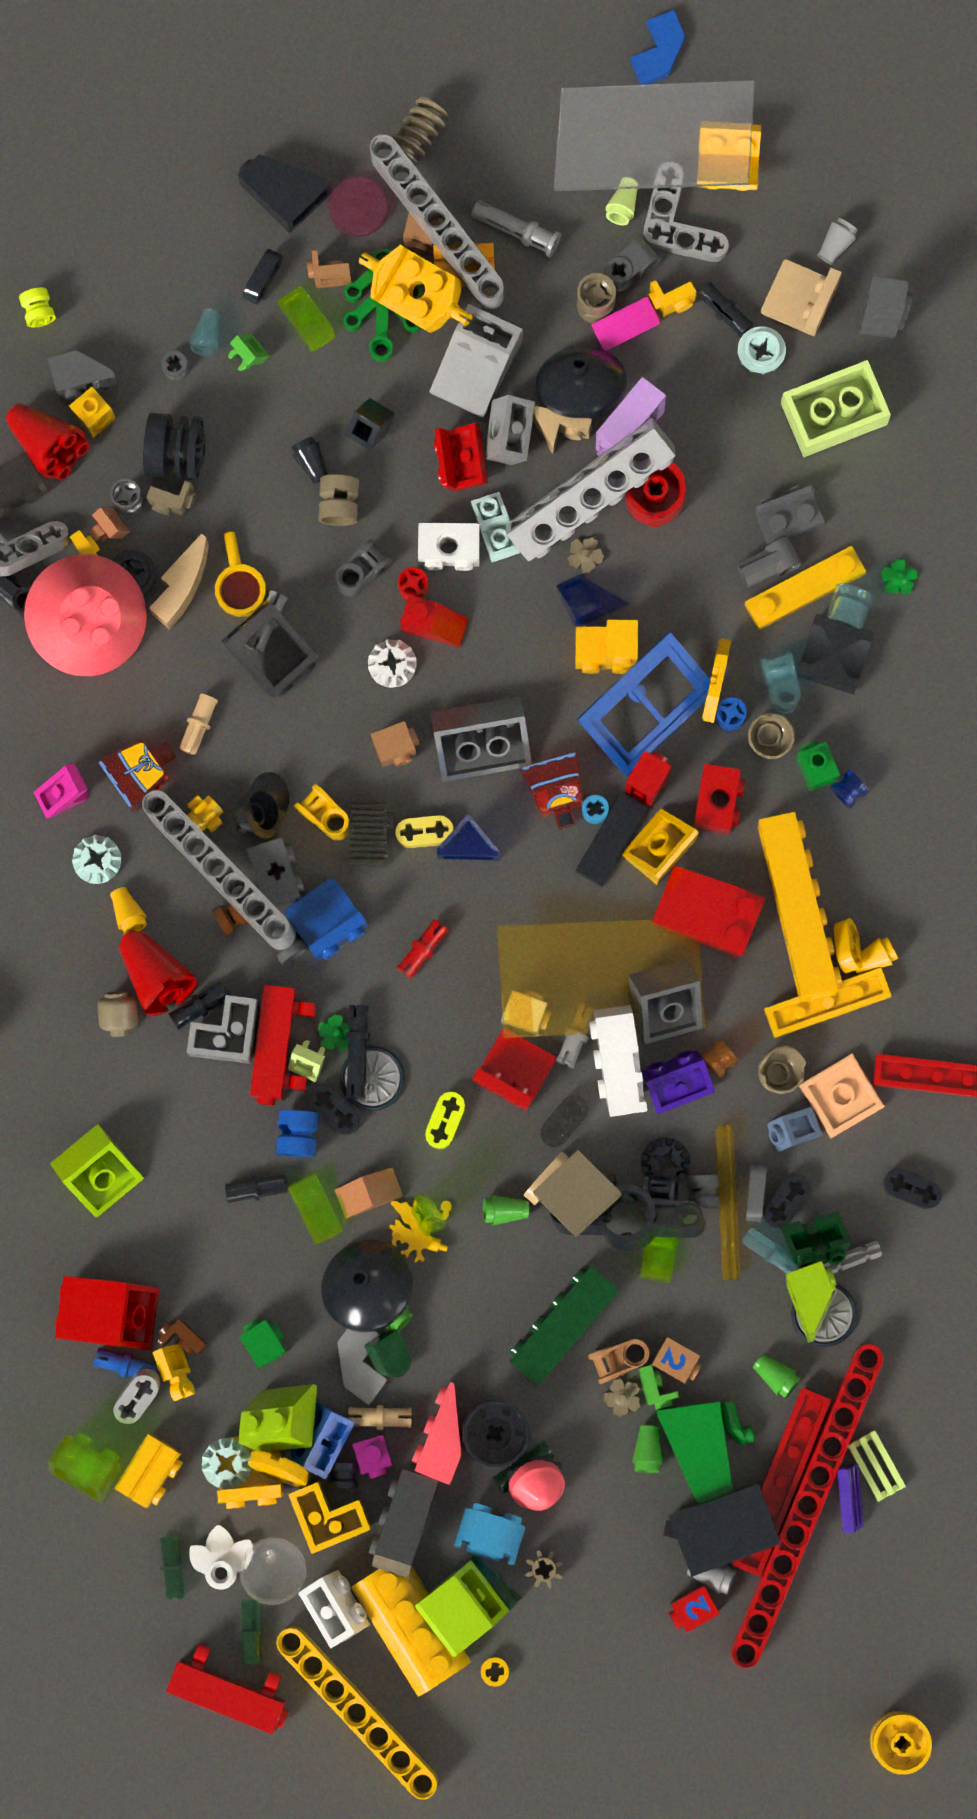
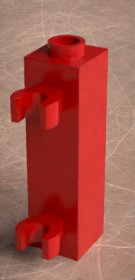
[250,985,316,1106]
[166,1643,289,1734]

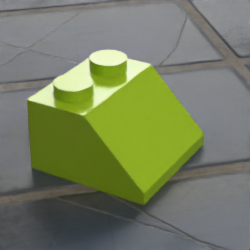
[50,1124,144,1218]
[786,1261,837,1343]
[238,1384,317,1452]

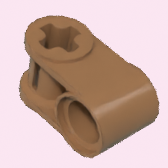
[588,1339,650,1385]

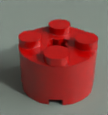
[625,459,686,528]

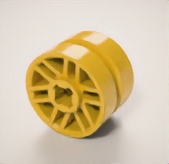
[870,1711,932,1775]

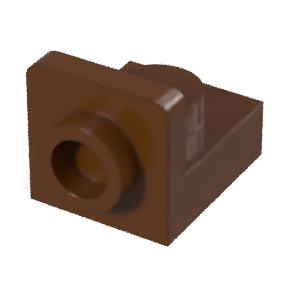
[157,1319,209,1354]

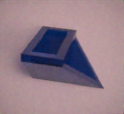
[556,573,630,628]
[437,814,499,861]

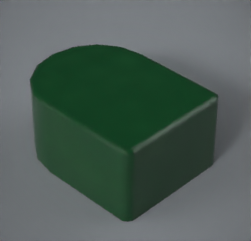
[365,1330,411,1377]

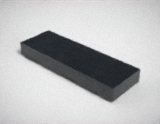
[575,792,648,887]

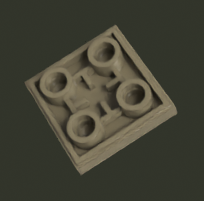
[533,1150,621,1237]

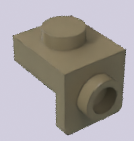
[147,480,196,517]

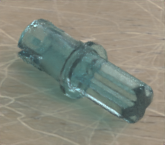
[742,1228,798,1274]

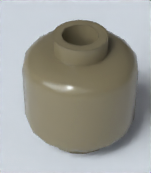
[97,990,139,1037]

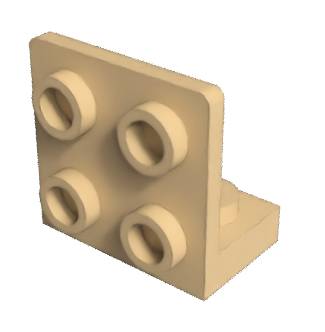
[761,259,842,337]

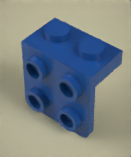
[285,878,368,961]

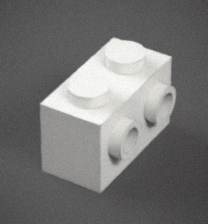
[298,1570,370,1649]

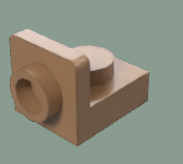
[307,250,352,288]

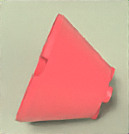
[24,554,147,676]

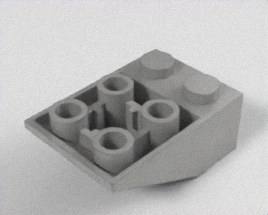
[429,304,523,418]

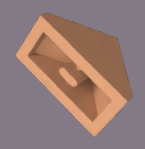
[335,1167,404,1219]

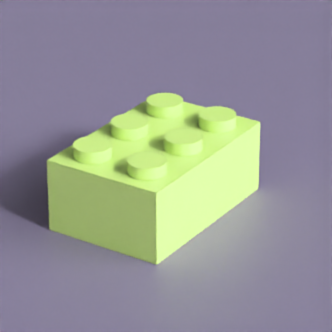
[781,360,891,458]

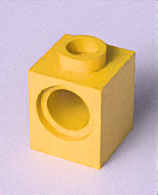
[69,387,116,438]

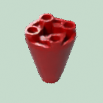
[6,403,90,481]

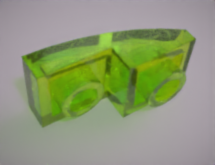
[288,1173,344,1245]
[639,1237,678,1284]

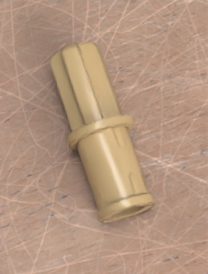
[179,694,218,755]

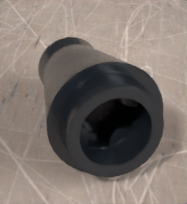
[291,436,329,484]

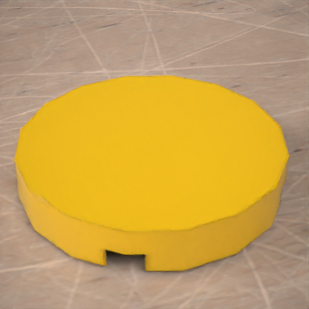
[248,1450,310,1487]

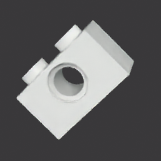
[418,523,480,571]

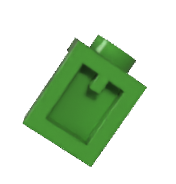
[638,1365,679,1410]

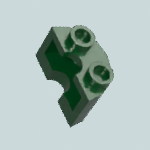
[780,1211,851,1269]

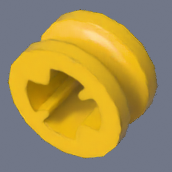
[481,1657,509,1687]

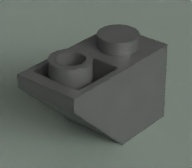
[47,350,118,401]

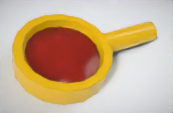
[215,532,266,617]

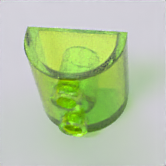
[48,1432,123,1505]

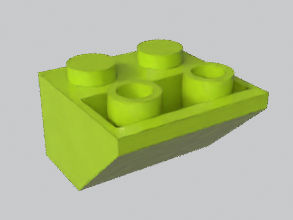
[415,1560,509,1658]

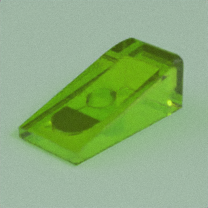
[276,285,336,352]

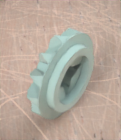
[737,326,786,375]
[72,835,121,884]
[202,1438,252,1489]

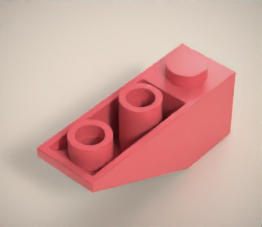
[412,1382,462,1485]

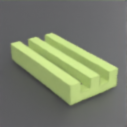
[848,1430,906,1502]

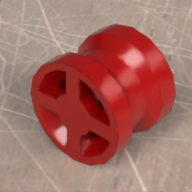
[398,567,429,600]

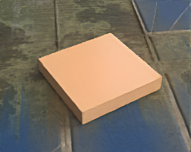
[799,1053,885,1139]

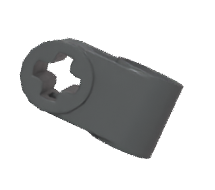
[605,237,661,294]
[336,539,393,597]

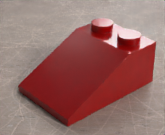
[651,866,765,958]

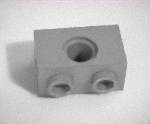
[484,395,535,466]

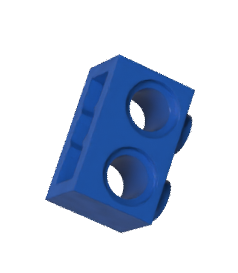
[285,1401,355,1479]

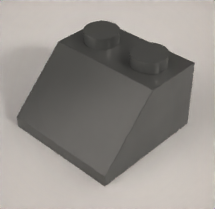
[629,959,703,1044]

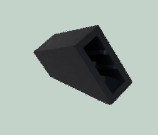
[238,154,332,233]

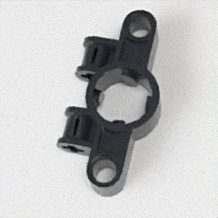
[550,1174,706,1251]

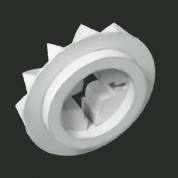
[368,639,417,688]

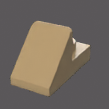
[532,405,592,454]

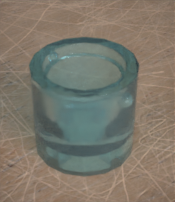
[826,584,874,629]

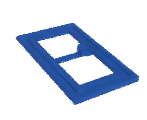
[576,631,711,777]

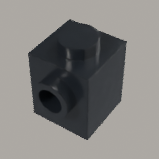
[345,398,395,450]

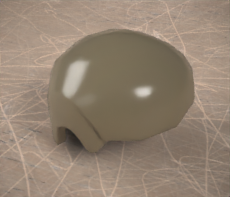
[748,713,795,759]
[758,1045,806,1095]

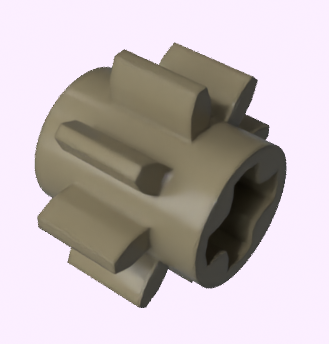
[525,1549,563,1589]

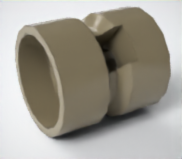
[577,273,616,324]
[318,475,359,526]

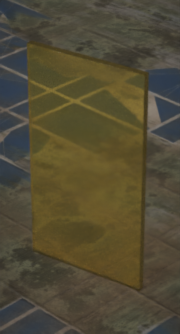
[497,920,706,1038]

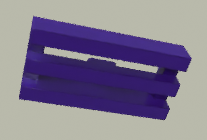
[837,1464,864,1533]

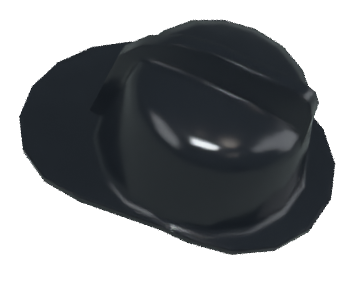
[235,772,289,839]

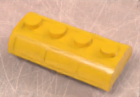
[351,1567,471,1697]

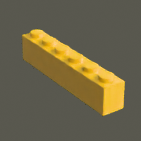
[758,812,842,1003]

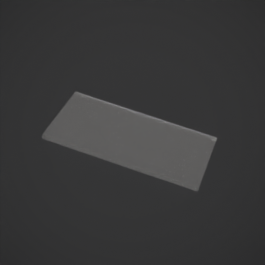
[554,80,755,191]

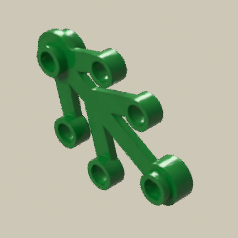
[343,248,422,363]

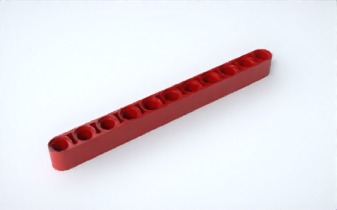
[730,1344,883,1669]

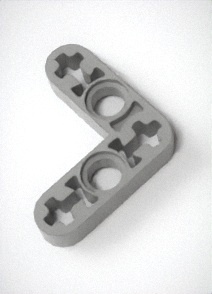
[643,162,729,262]
[0,521,69,576]

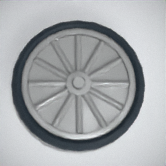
[340,1046,405,1111]
[791,1283,857,1347]

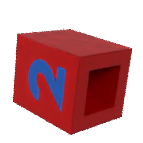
[668,1584,720,1633]

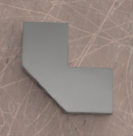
[337,1329,388,1405]

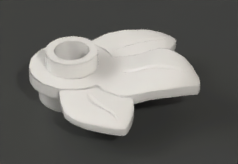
[189,1525,252,1590]

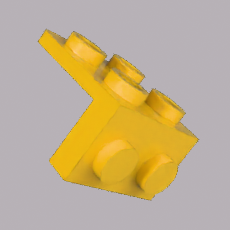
[217,1437,284,1509]

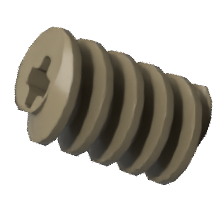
[391,97,448,166]

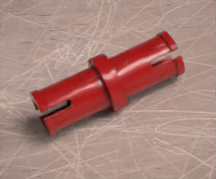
[396,919,449,979]

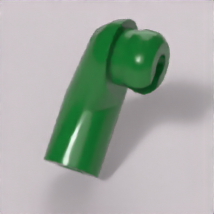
[720,1402,755,1446]

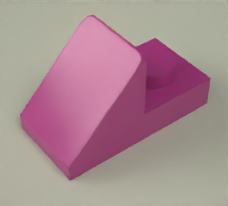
[33,763,89,819]

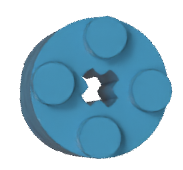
[454,1503,526,1565]

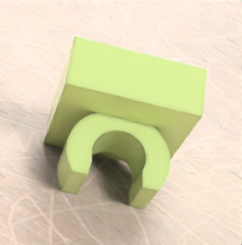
[288,1040,325,1082]

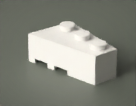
[589,1005,647,1117]

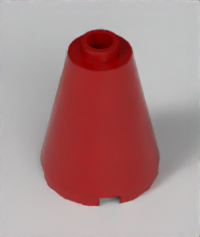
[119,930,197,1016]

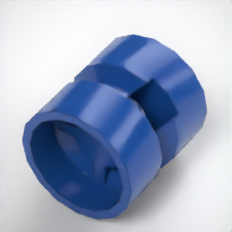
[275,1110,319,1157]

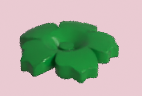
[880,558,918,595]
[317,1014,349,1052]

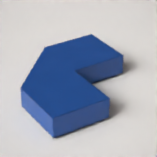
[630,10,685,87]

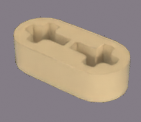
[524,1151,570,1205]

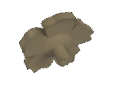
[567,537,605,574]
[603,1378,641,1418]

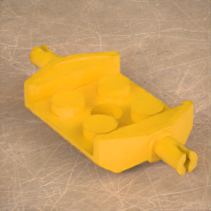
[359,245,473,333]

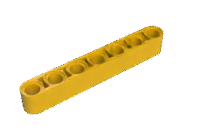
[276,1626,438,1800]

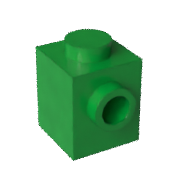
[796,741,840,792]
[239,1318,287,1369]

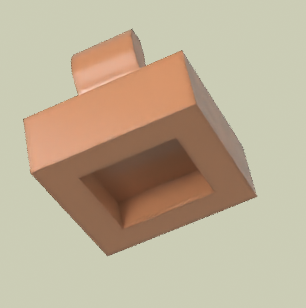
[89,507,130,542]

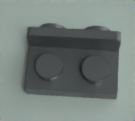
[755,484,825,546]

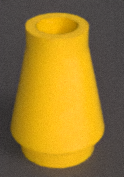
[110,887,147,934]
[855,937,898,975]

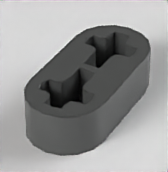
[745,1162,767,1222]

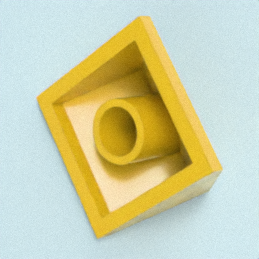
[621,809,699,885]

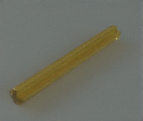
[716,1125,740,1280]

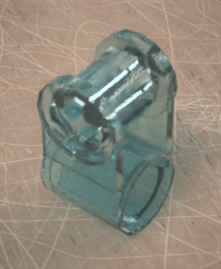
[760,652,801,714]

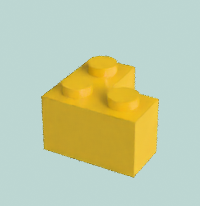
[575,620,638,674]
[288,1481,372,1554]

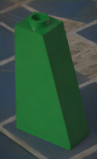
[656,1402,733,1505]

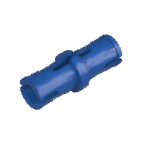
[93,1347,158,1383]

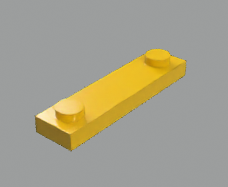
[744,546,866,630]
[764,968,892,1039]

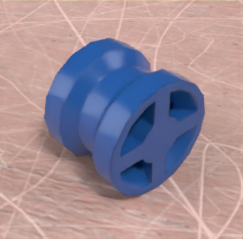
[715,697,747,732]

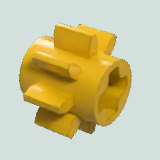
[187,795,224,833]

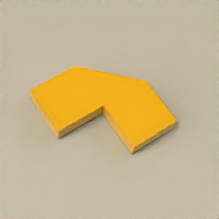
[702,638,732,723]

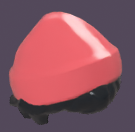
[507,1456,565,1511]

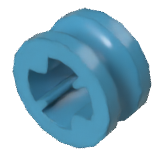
[581,795,609,824]

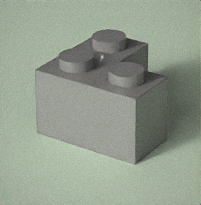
[186,995,260,1064]

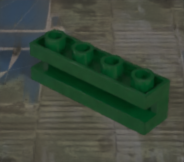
[509,1266,620,1387]

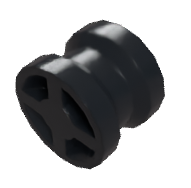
[327,1462,359,1489]

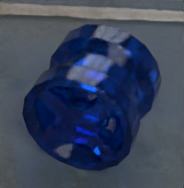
[830,770,869,809]

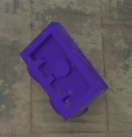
[641,1050,715,1114]

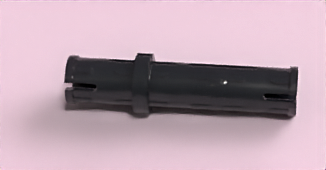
[345,1005,370,1099]

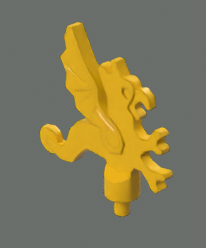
[389,1201,452,1263]

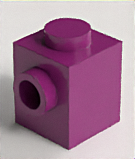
[353,1434,394,1479]

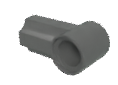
[736,536,802,589]

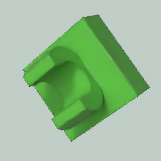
[228,333,270,371]

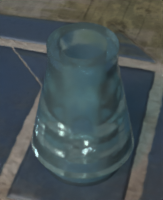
[189,309,220,356]

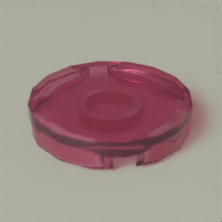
[328,177,388,237]

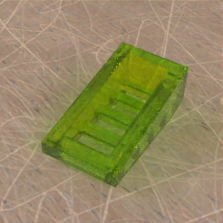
[411,1194,446,1237]

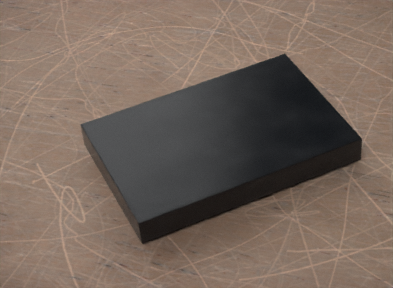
[669,1482,781,1577]

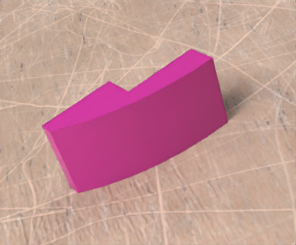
[591,296,661,351]

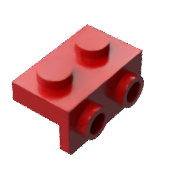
[434,423,488,492]

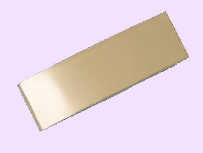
[149,534,209,630]

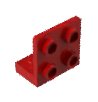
[472,1029,556,1112]

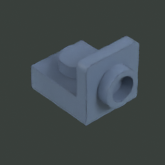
[767,1107,823,1152]

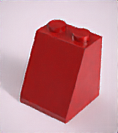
[55,1276,160,1350]

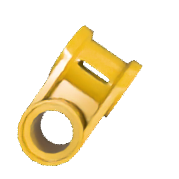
[294,784,352,841]

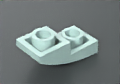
[471,492,520,562]

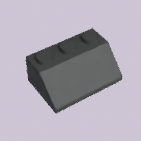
[430,696,532,782]

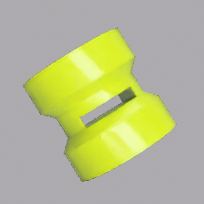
[19,287,56,328]

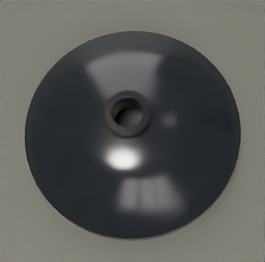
[536,346,627,418]
[321,1240,413,1332]

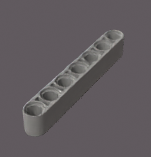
[370,134,504,309]
[142,790,295,950]

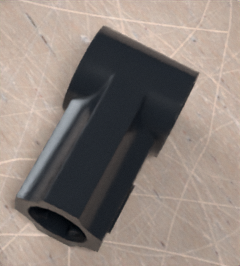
[0,574,30,619]

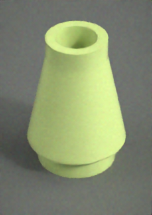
[606,178,639,225]

